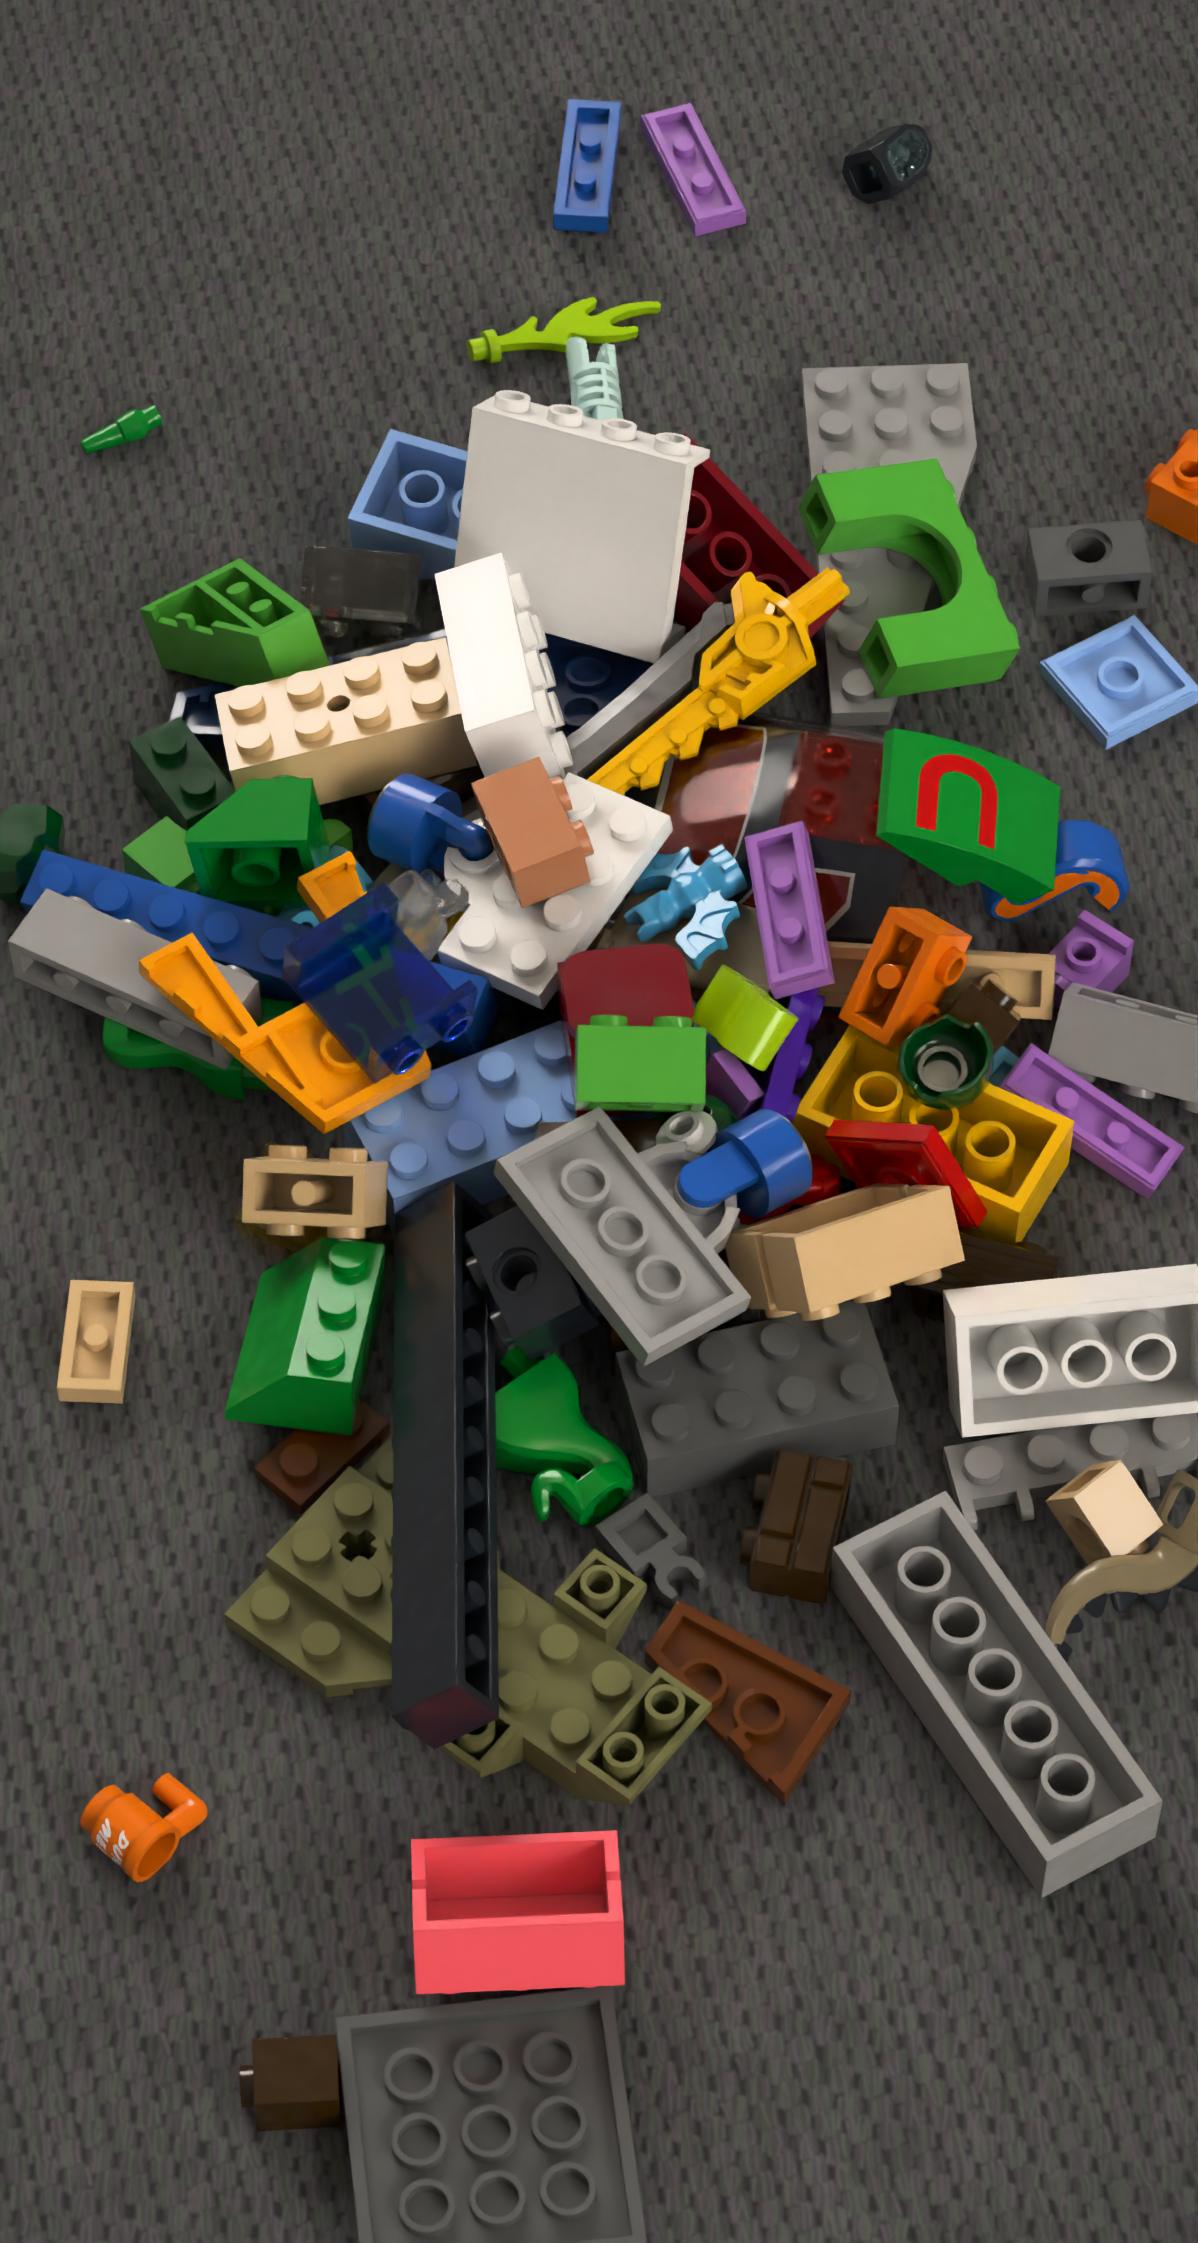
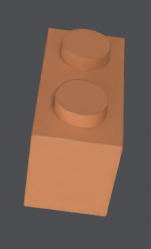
[471,757,594,909]

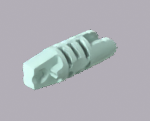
[566,337,623,421]

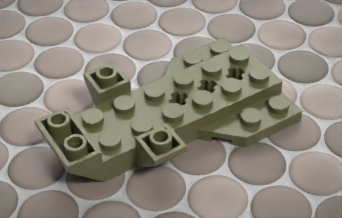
[224,1435,712,1805]

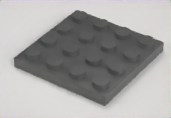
[335,1986,647,2243]

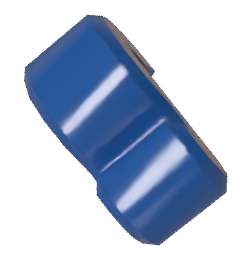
[979,819,1130,921]

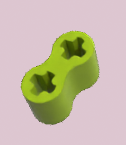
[693,964,798,1071]

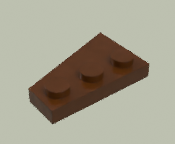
[644,1600,851,1805]

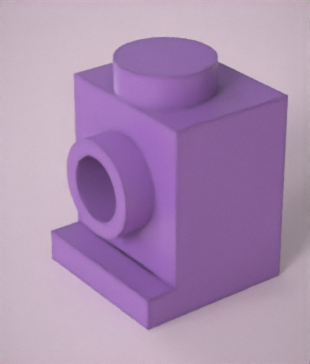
[1048,910,1134,1009]

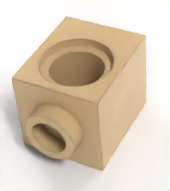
[1045,1460,1164,1565]

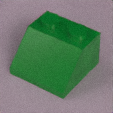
[185,775,330,907]

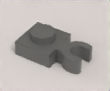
[595,1492,705,1610]

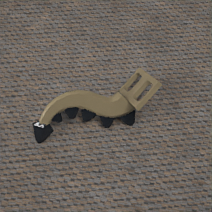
[1044,1468,1198,1663]

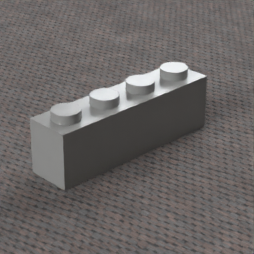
[8,888,262,1070]
[1048,982,1198,1113]

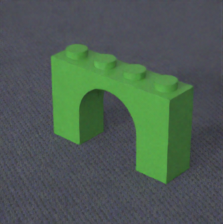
[798,458,1020,699]

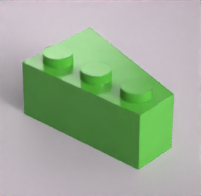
[140,558,330,687]

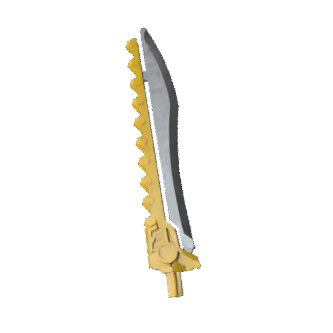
[367,567,850,959]

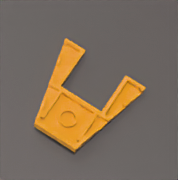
[139,851,431,1134]

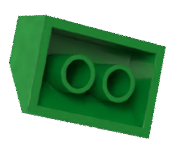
[225,1237,385,1435]

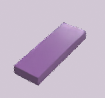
[641,103,746,236]
[744,821,835,1000]
[999,1043,1185,1199]

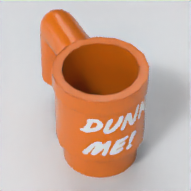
[80,1773,208,1883]

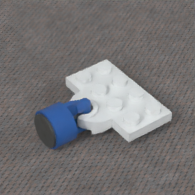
[367,772,673,1010]

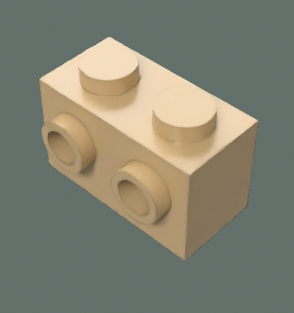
[242,1145,388,1239]

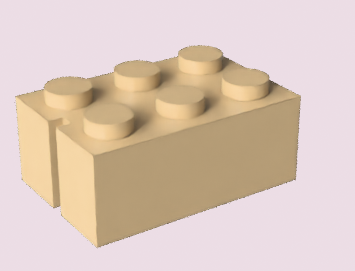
[725,1183,965,1321]

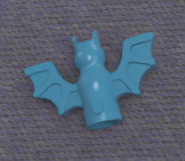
[623,844,747,971]

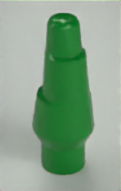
[80,404,163,454]

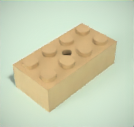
[215,637,478,805]

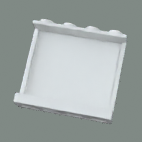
[454,390,710,663]

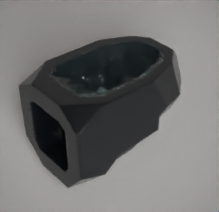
[842,124,933,204]

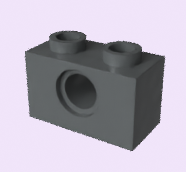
[1024,520,1152,617]

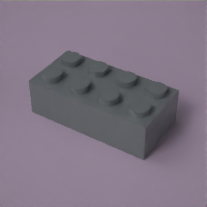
[615,1301,899,1497]

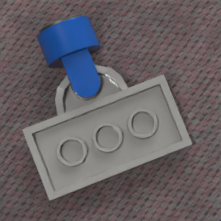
[493,1107,813,1367]

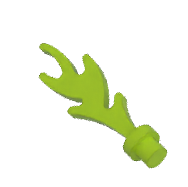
[466,297,661,364]

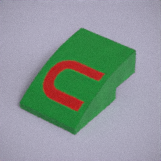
[876,728,1061,905]

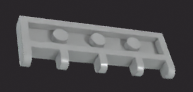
[942,1413,1198,1530]

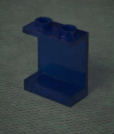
[282,882,478,1084]

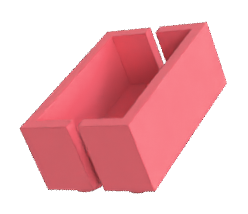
[411,1830,625,1994]

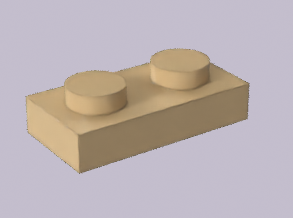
[57,1280,136,1404]

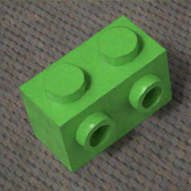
[575,1015,706,1112]

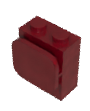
[557,944,694,1118]

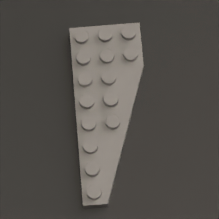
[801,363,977,726]

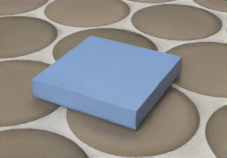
[1039,615,1198,750]

